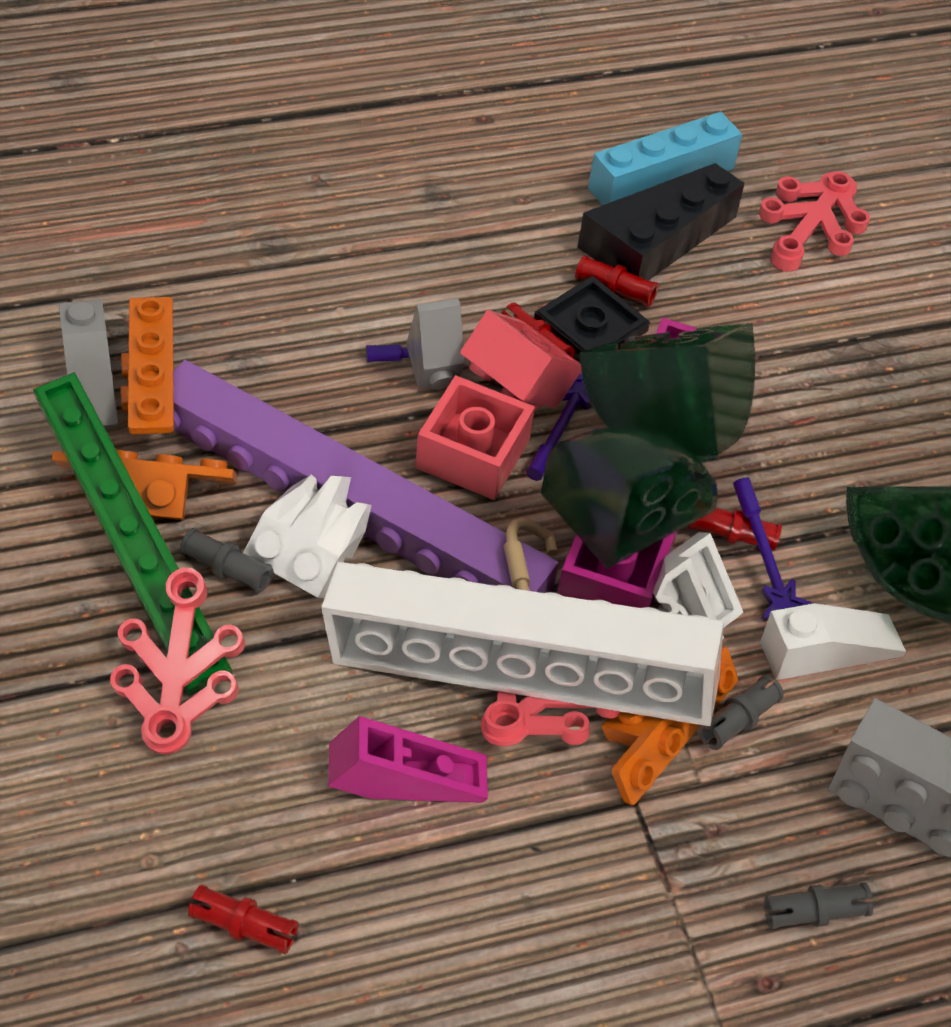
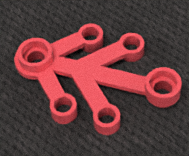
[759,171,870,272]
[110,568,245,755]
[481,691,620,746]

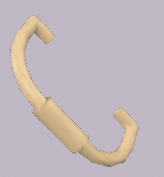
[503,517,558,591]

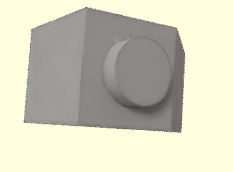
[406,298,465,390]

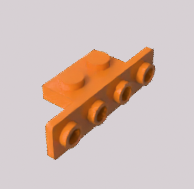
[121,297,174,434]
[52,450,237,521]
[601,646,738,805]

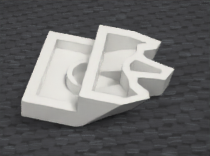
[243,474,371,598]
[653,532,744,640]

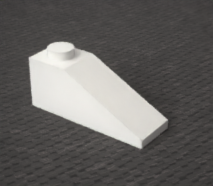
[760,603,906,680]

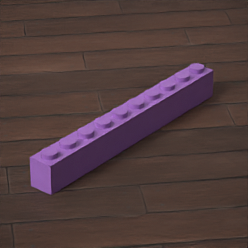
[174,360,559,593]

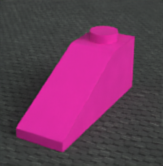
[328,716,488,803]

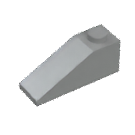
[58,299,119,431]

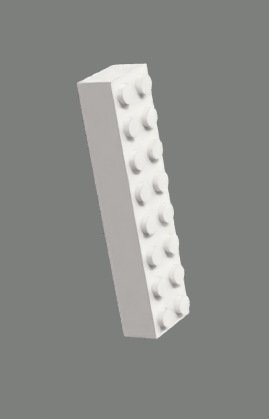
[321,561,724,726]

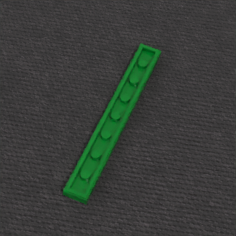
[33,372,233,696]

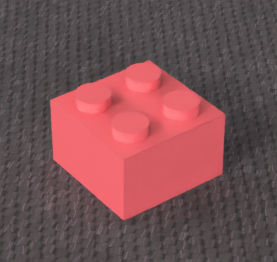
[459,309,584,409]
[415,375,535,500]

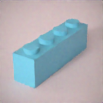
[588,111,743,205]

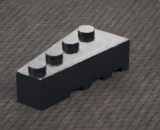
[577,163,745,280]

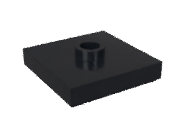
[534,275,650,369]

